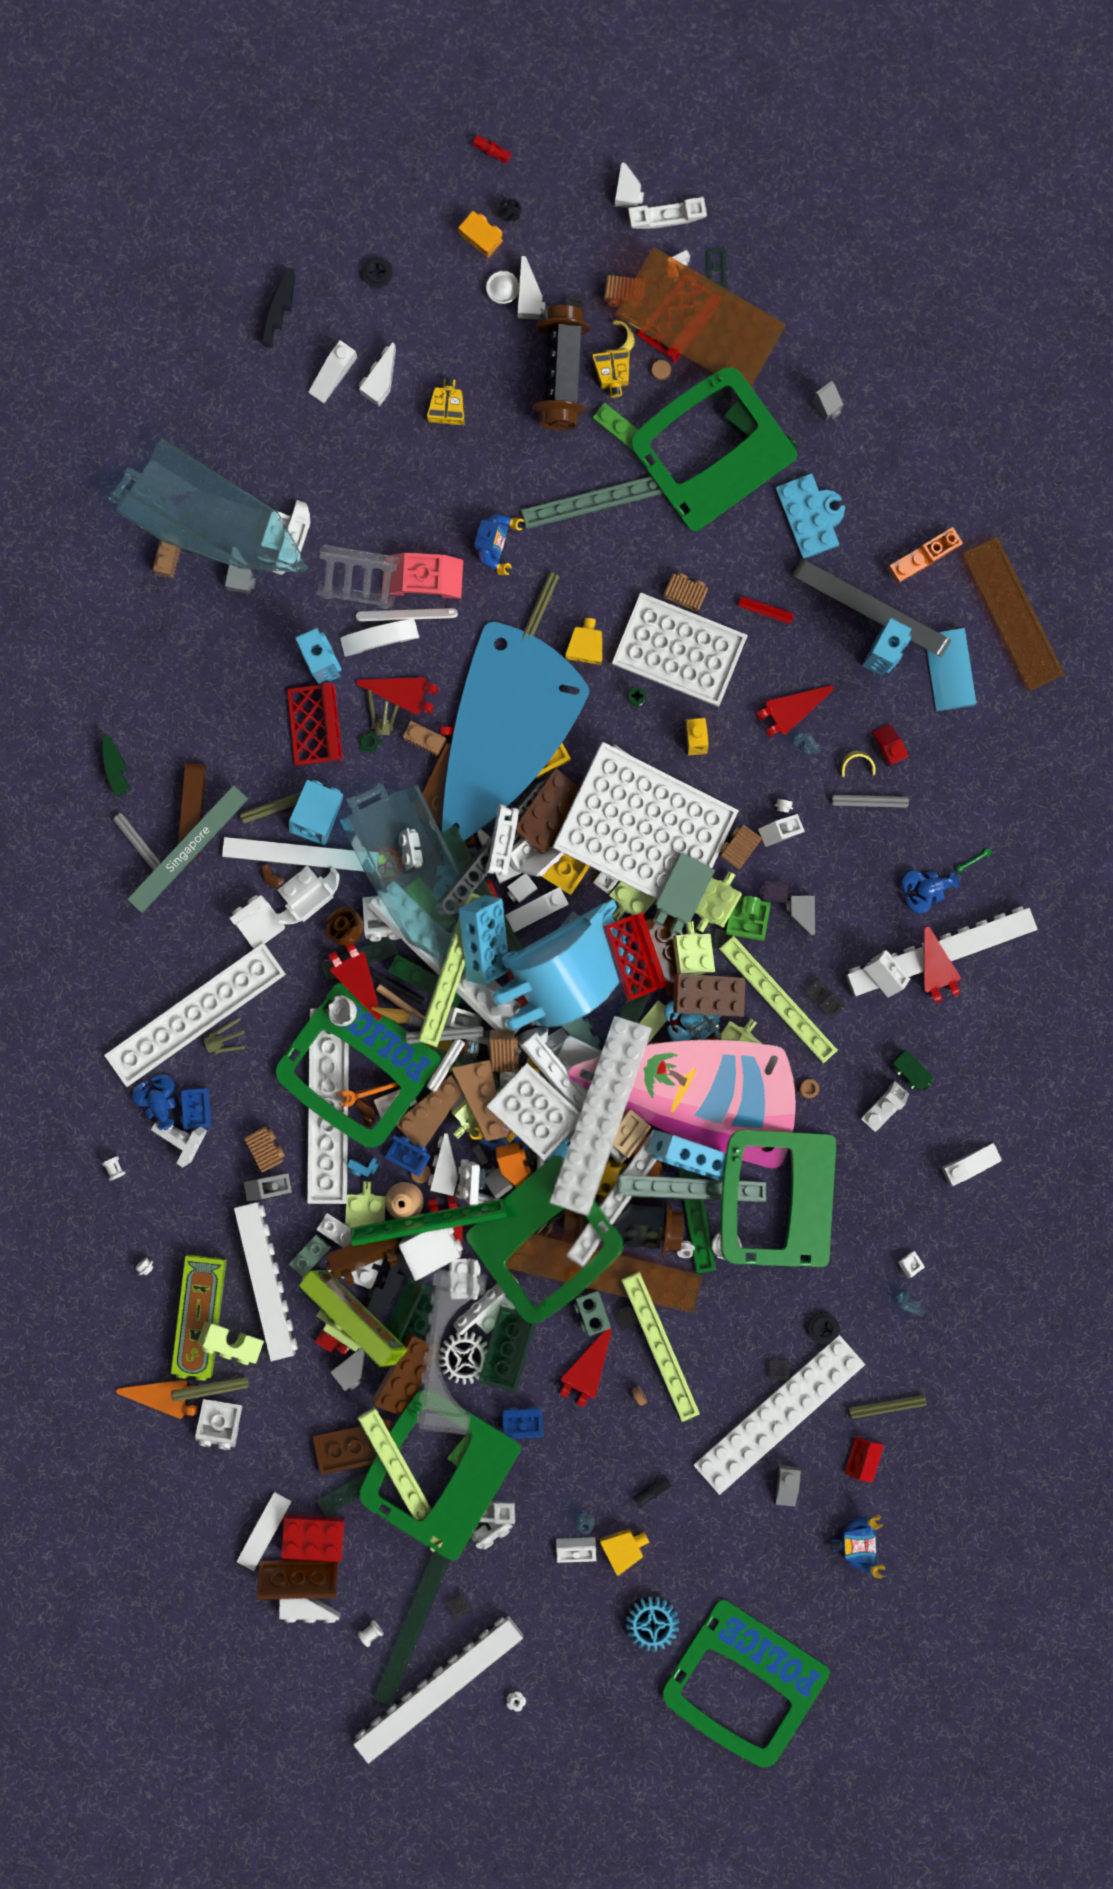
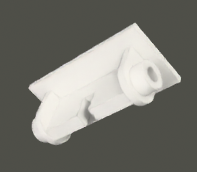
[399,828,424,871]
[317,1213,352,1247]
[471,1522,513,1549]

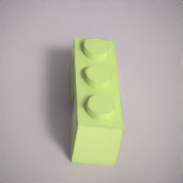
[197,1321,264,1365]

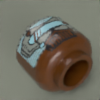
[458,1039,484,1060]

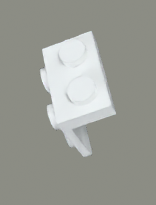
[510,838,564,876]
[230,895,285,949]
[557,1036,602,1091]

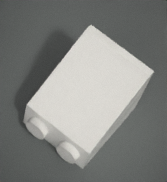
[399,1227,463,1281]

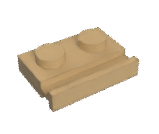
[612,1109,651,1158]

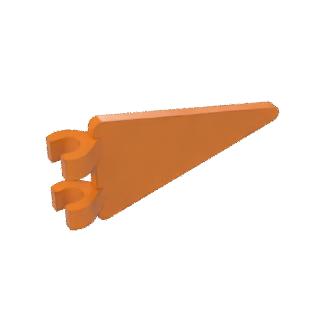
[336,1081,400,1106]
[116,1379,198,1419]

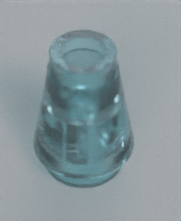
[576,1514,595,1534]

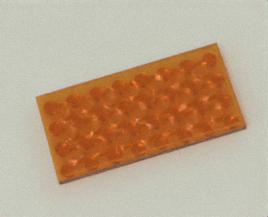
[615,247,786,387]

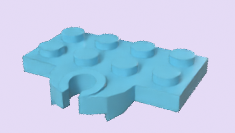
[776,474,845,559]

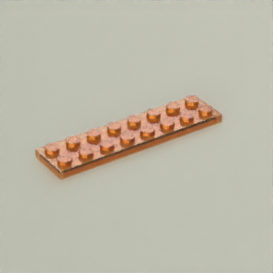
[962,537,1065,692]

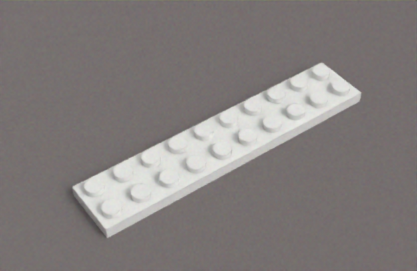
[367,882,521,1034]
[104,943,286,1087]
[308,1009,349,1204]
[550,1016,652,1216]
[693,1335,865,1495]

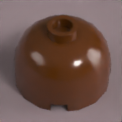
[324,906,364,946]

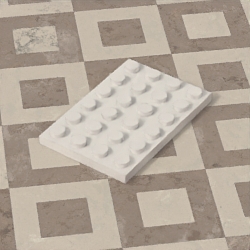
[612,592,748,707]

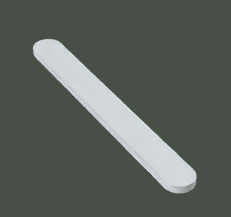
[356,608,458,621]

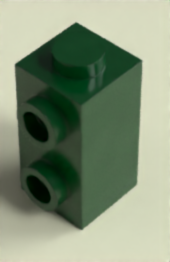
[890,1050,934,1091]

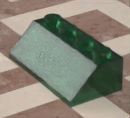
[385,1276,449,1344]
[478,1306,536,1393]

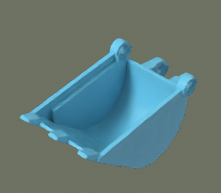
[492,899,639,1030]

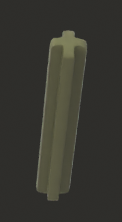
[522,572,559,640]
[240,792,302,823]
[171,1377,249,1402]
[849,1395,926,1419]

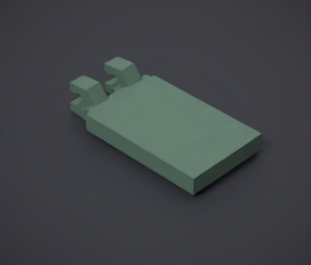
[653,852,715,933]

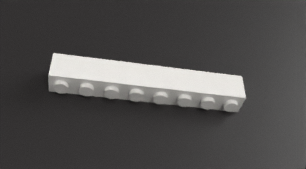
[234,1202,298,1361]

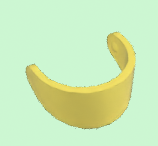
[606,320,634,352]
[841,751,875,777]

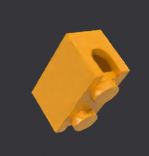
[458,211,503,258]

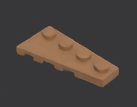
[451,1060,506,1141]
[397,1074,463,1148]

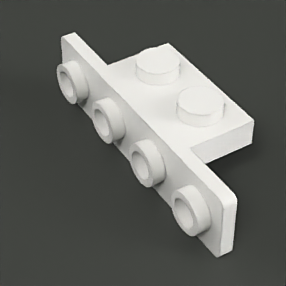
[453,1272,518,1335]

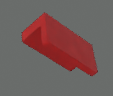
[844,1436,884,1482]

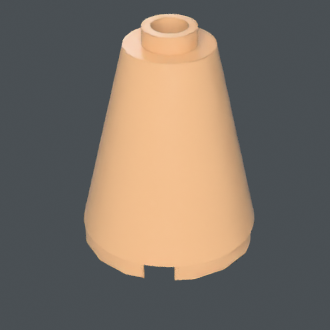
[385,1182,424,1219]

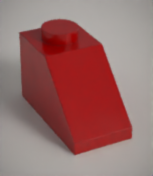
[872,724,909,767]

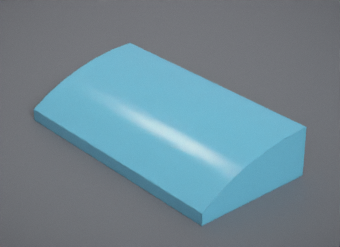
[927,628,976,711]

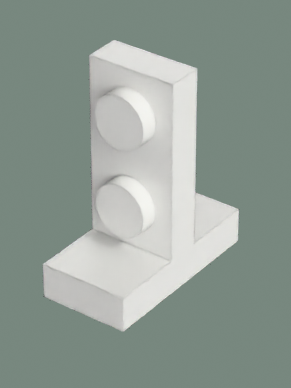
[861,1081,909,1132]
[151,1121,207,1167]

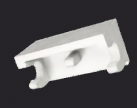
[864,950,910,997]

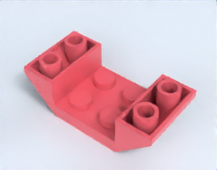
[384,553,463,599]

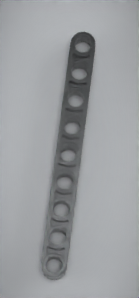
[792,558,951,657]
[436,782,544,916]

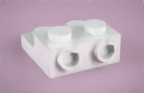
[363,896,400,941]
[195,1399,242,1450]

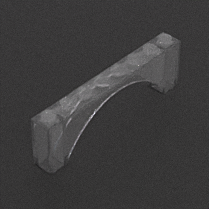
[417,1269,487,1435]

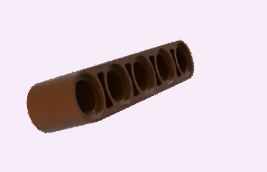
[178,763,207,858]

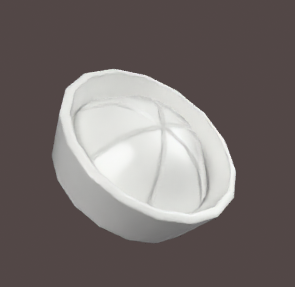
[486,271,519,304]
[518,1027,548,1047]

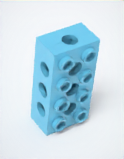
[862,618,912,676]
[296,628,342,685]
[458,895,510,985]
[647,1130,726,1181]

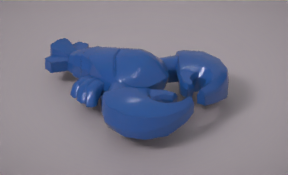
[901,870,960,914]
[132,1075,175,1131]

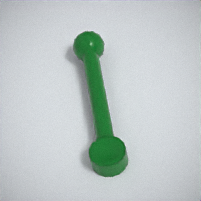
[956,849,991,872]

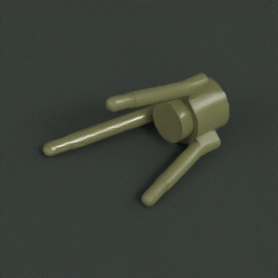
[368,690,399,735]
[204,1018,245,1054]

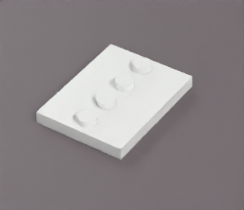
[487,1064,581,1160]

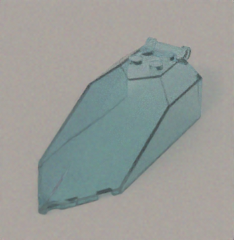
[108,438,308,572]
[340,782,466,974]

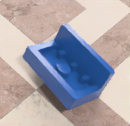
[179,1088,212,1129]
[385,1135,430,1177]
[503,1407,543,1439]

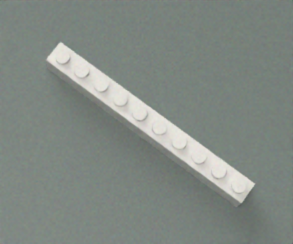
[846,906,1038,997]
[354,1616,523,1764]

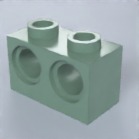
[289,1234,332,1277]
[574,1289,611,1336]

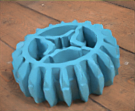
[626,1596,679,1651]

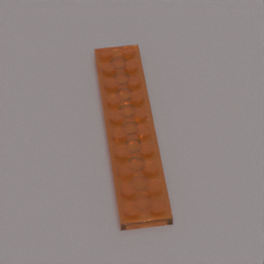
[506,1234,703,1314]

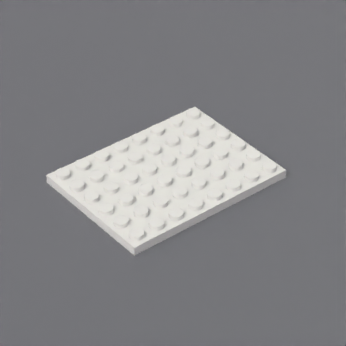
[552,742,739,899]

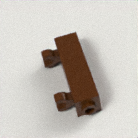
[325,1238,400,1286]

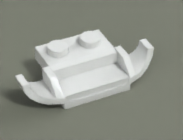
[261,500,310,575]
[273,866,339,924]

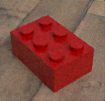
[282,1514,345,1562]

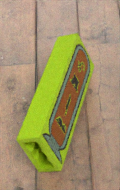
[171,1255,227,1381]
[299,1270,408,1367]

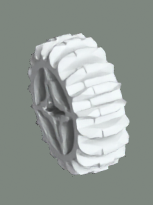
[439,1331,491,1385]

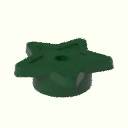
[358,730,382,754]

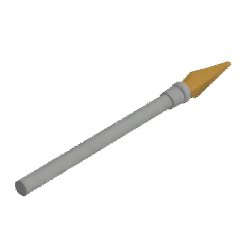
[371,1007,522,1054]

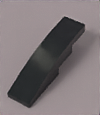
[263,268,295,347]

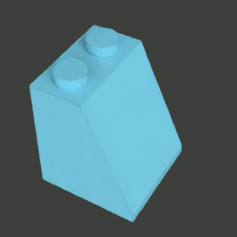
[289,780,343,846]

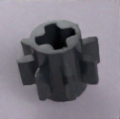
[498,198,522,222]

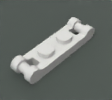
[486,804,519,877]

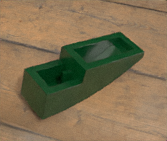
[103,734,132,797]

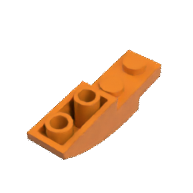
[888,527,963,584]

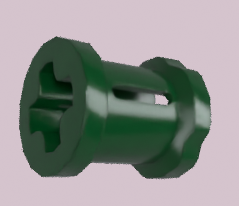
[628,687,646,707]

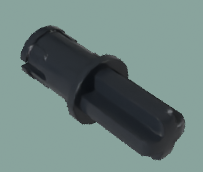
[634,1477,671,1508]

